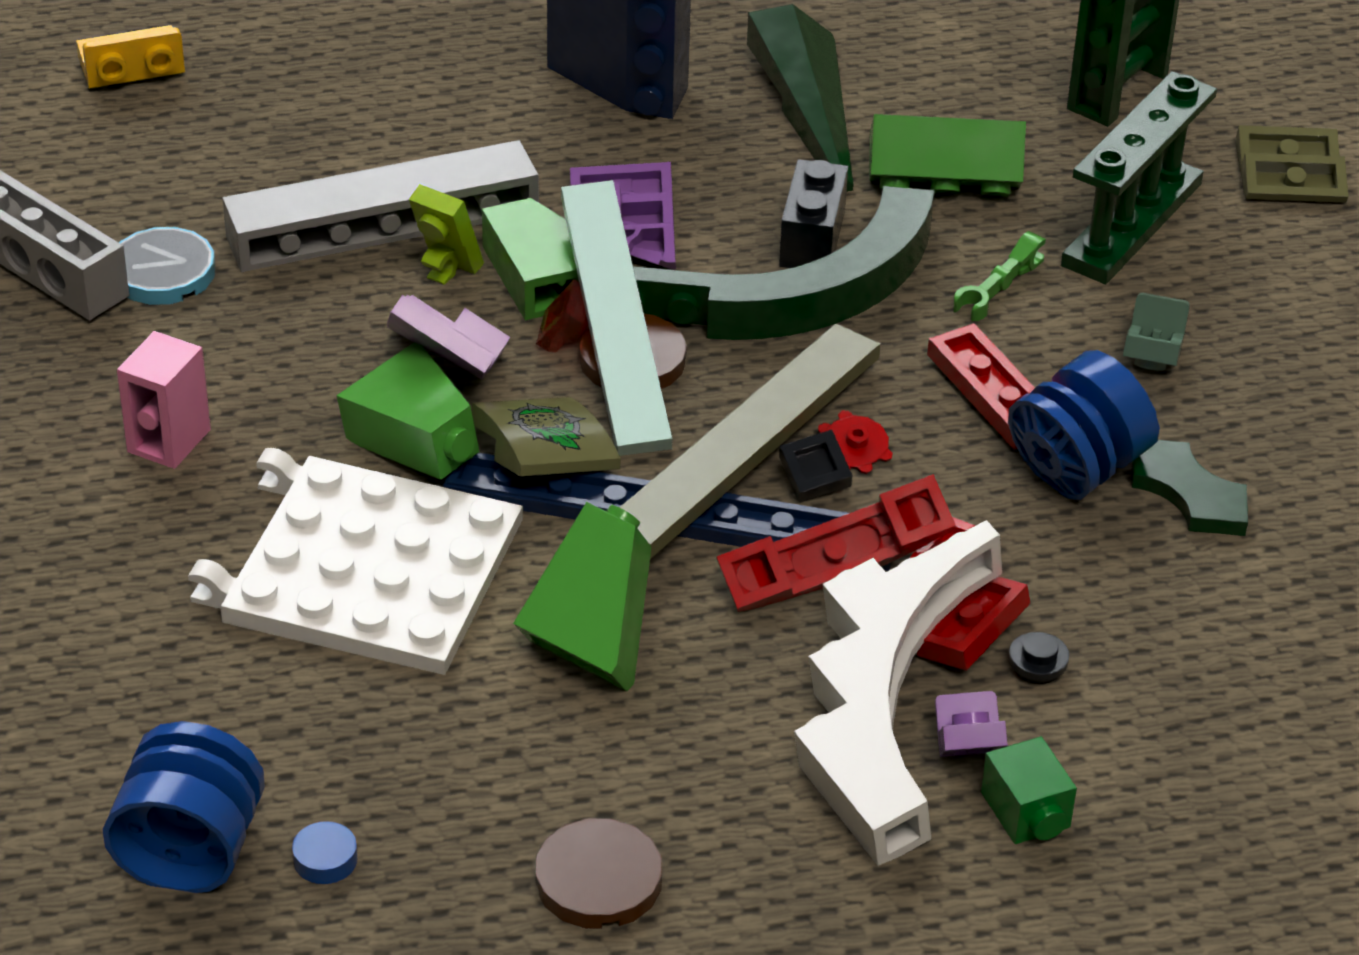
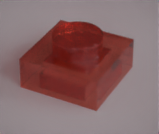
[536,279,588,353]

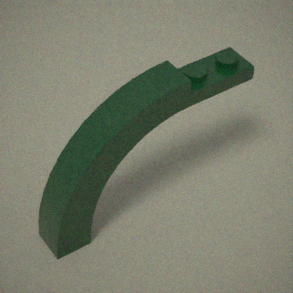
[633,186,934,340]

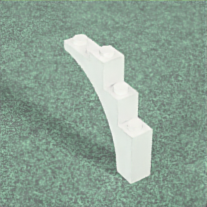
[794,520,1002,866]

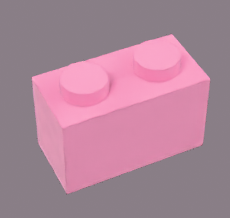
[117,331,211,469]

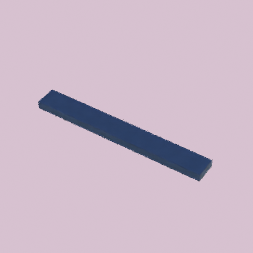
[443,453,892,571]

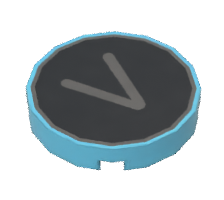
[119,227,215,305]

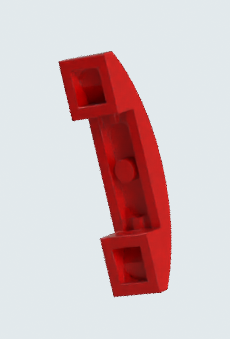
[716,474,956,612]

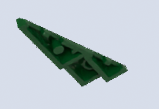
[747,4,854,192]

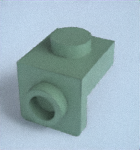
[1123,293,1190,370]

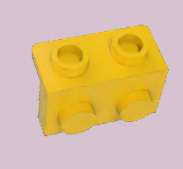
[76,25,185,88]

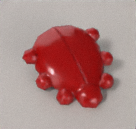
[818,410,893,474]

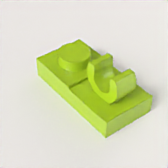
[409,184,484,285]

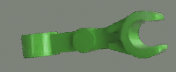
[953,231,1046,321]

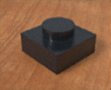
[779,430,853,503]

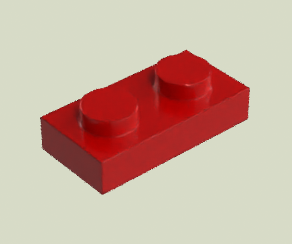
[917,577,1030,671]

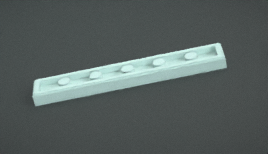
[561,180,672,456]

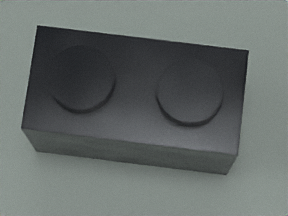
[779,159,848,268]

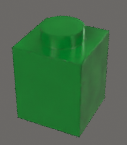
[981,736,1077,845]

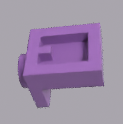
[935,691,1008,757]

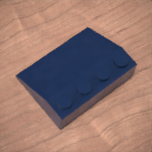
[547,0,691,119]

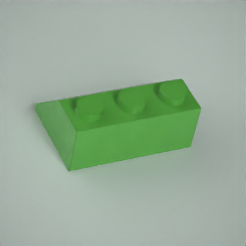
[869,114,1026,196]

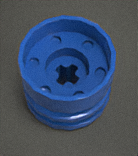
[1008,350,1160,500]
[102,721,265,893]

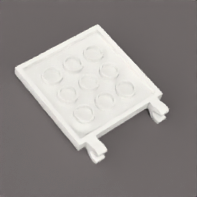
[188,448,523,675]

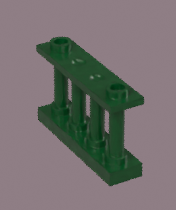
[1067,0,1179,127]
[1061,71,1217,285]

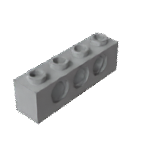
[0,170,130,321]

